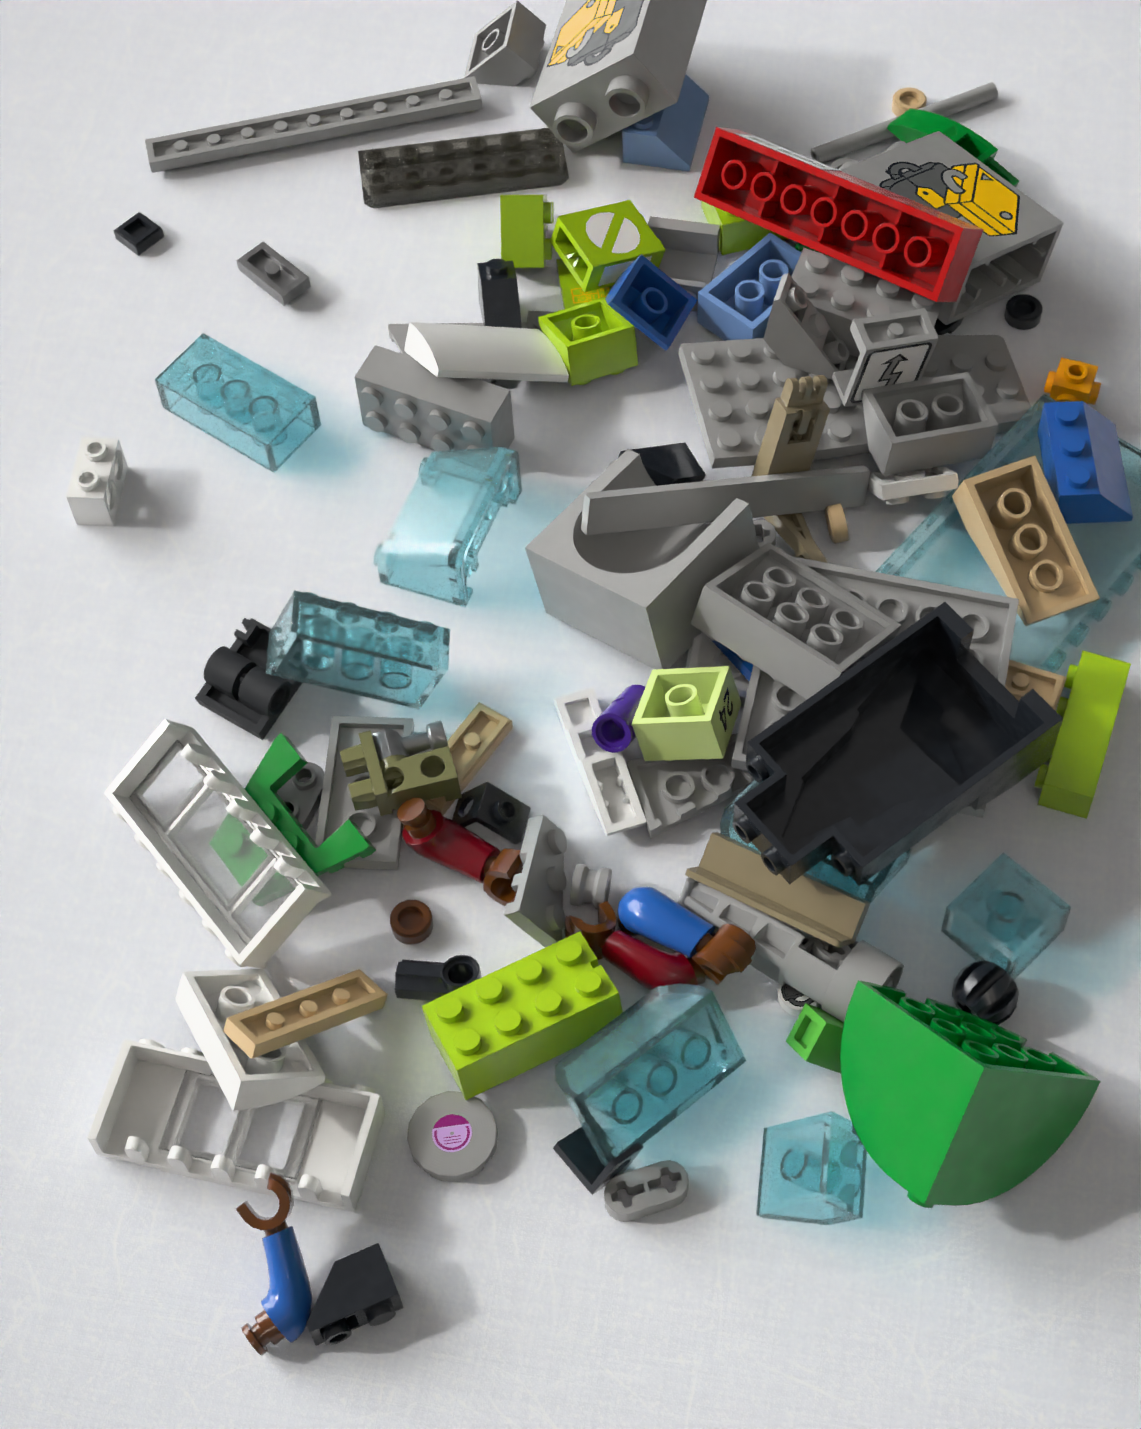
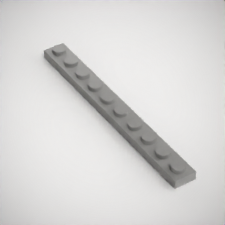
[145,76,483,173]

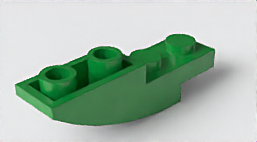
[887,108,1019,187]

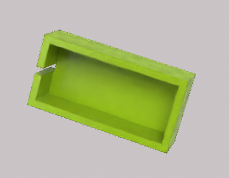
[422,931,625,1100]

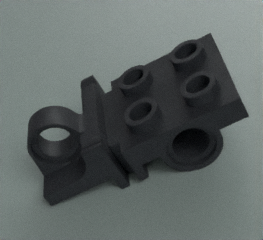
[195,603,340,740]

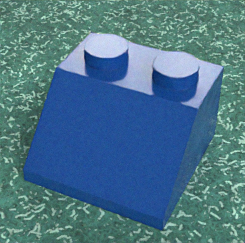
[605,254,697,351]

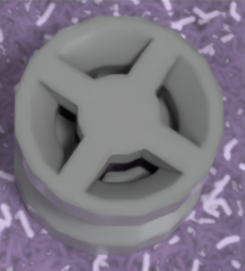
[570,863,612,910]

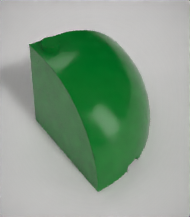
[840,980,1100,1208]

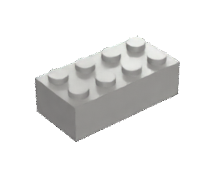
[791,248,943,358]
[354,345,515,470]

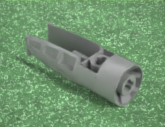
[677,877,904,1022]

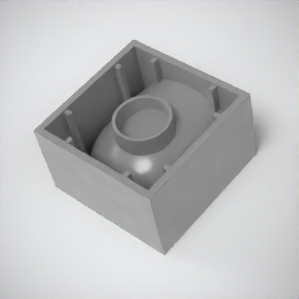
[525,449,759,669]

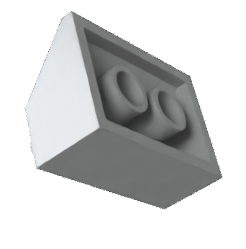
[861,372,999,476]

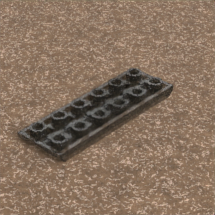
[358,128,569,208]

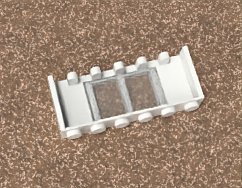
[87,1039,385,1212]

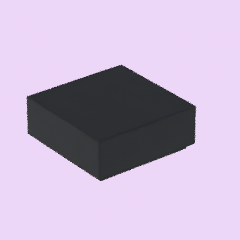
[113,212,164,256]

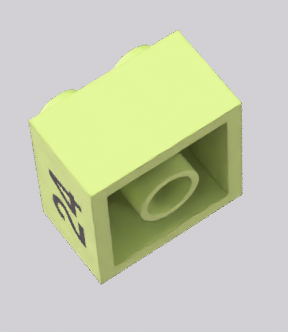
[632,666,742,761]

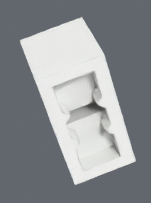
[66,437,128,526]

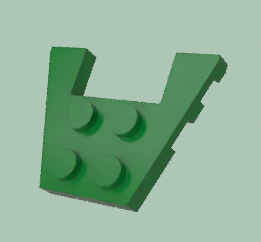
[211,733,376,907]

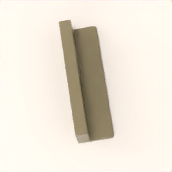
[685,832,871,948]

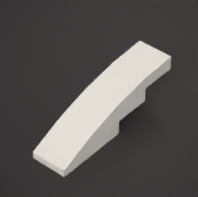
[554,687,647,836]

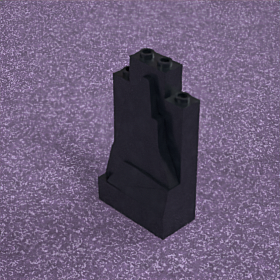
[732,602,1063,886]

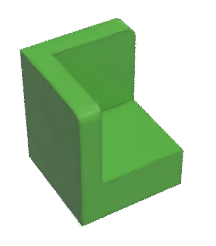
[786,1003,844,1074]

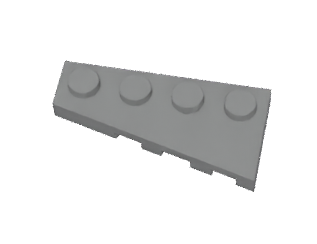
[627,733,759,839]

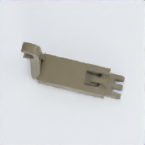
[751,375,830,563]

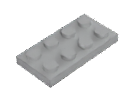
[315,716,414,870]

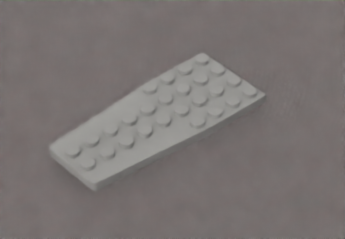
[679,335,1034,469]

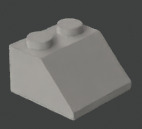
[464,0,546,86]

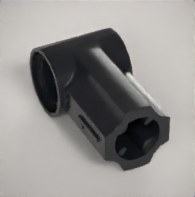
[395,955,482,1001]

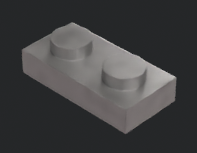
[236,242,311,306]

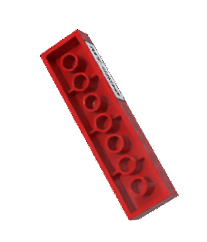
[694,127,984,302]

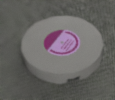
[407,1091,498,1182]

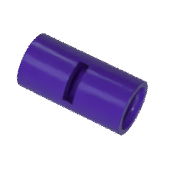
[592,685,645,753]

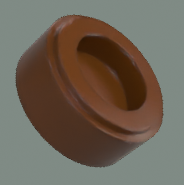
[390,900,433,944]

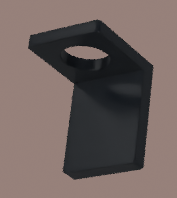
[452,781,531,844]
[553,1125,644,1195]

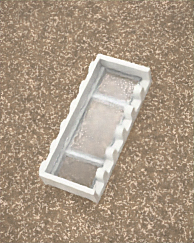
[104,719,332,969]

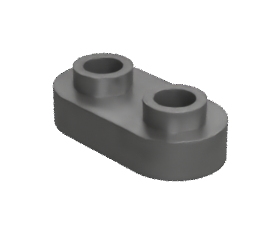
[277,762,324,830]

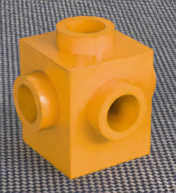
[1043,357,1101,405]

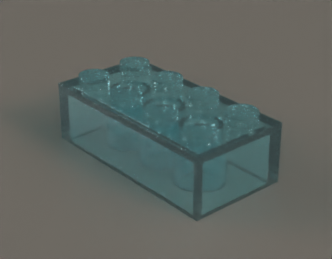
[155,333,321,473]
[266,590,450,709]

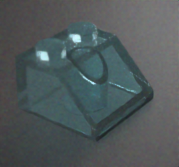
[756,1111,867,1225]

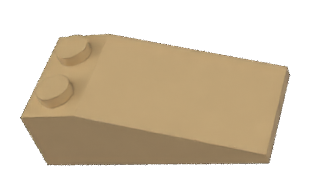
[952,455,1100,626]

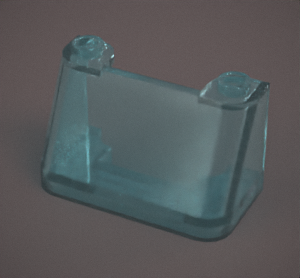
[374,447,522,608]

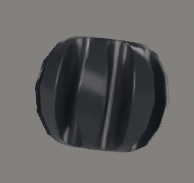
[952,960,1019,1025]

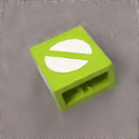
[550,200,666,293]

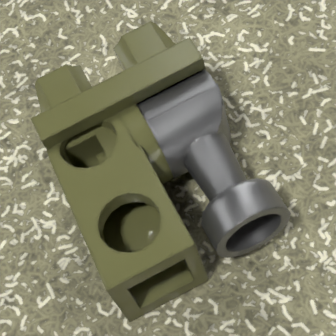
[339,720,462,816]

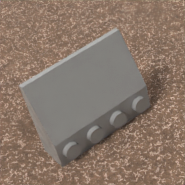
[690,542,901,700]

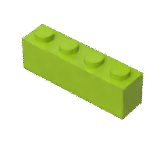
[1034,651,1131,819]

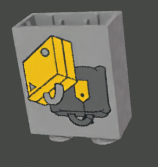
[529,0,707,153]
[838,131,1064,325]

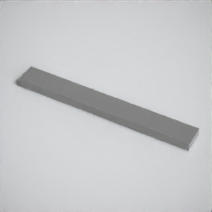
[581,465,870,536]

